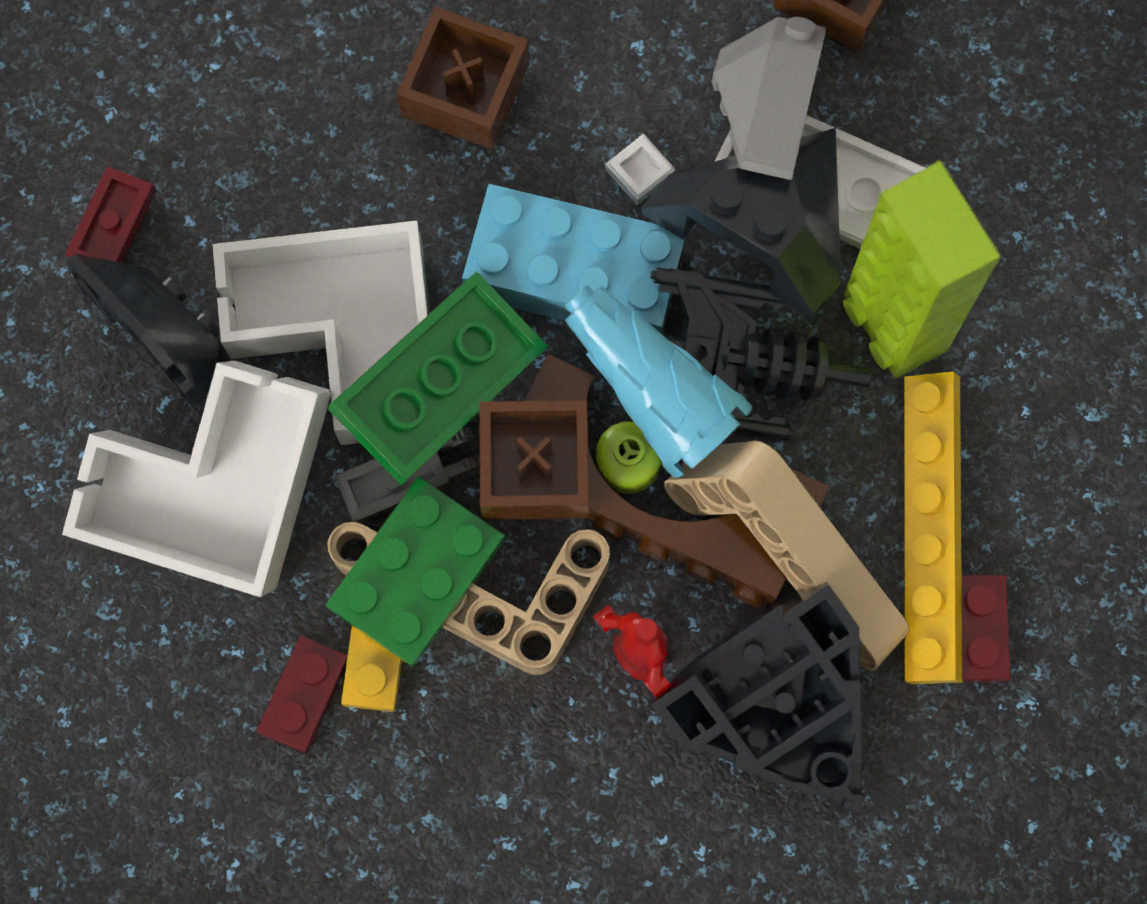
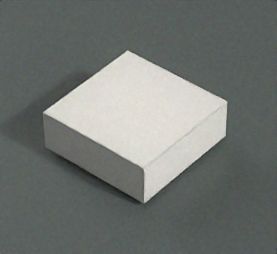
[605,134,676,206]

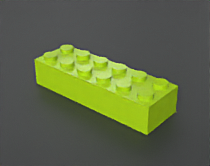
[843,161,1000,380]

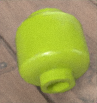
[595,421,662,494]

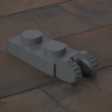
[335,426,480,524]

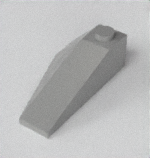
[712,17,826,180]

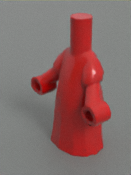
[592,605,671,698]

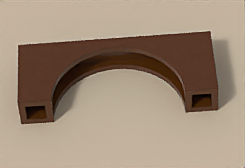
[524,354,830,608]

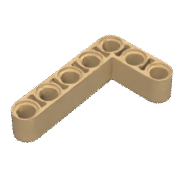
[664,441,909,671]
[328,522,610,675]

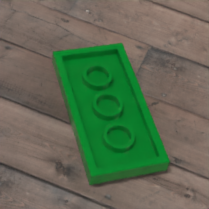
[327,271,548,485]

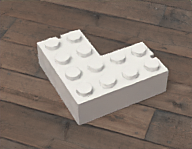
[213,221,430,445]
[62,361,332,597]

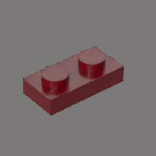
[65,166,156,263]
[962,575,1010,682]
[256,635,348,754]

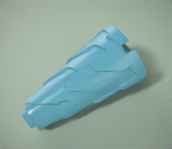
[564,285,752,478]

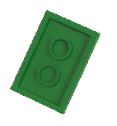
[325,476,505,668]

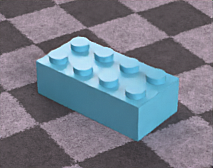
[462,184,686,334]

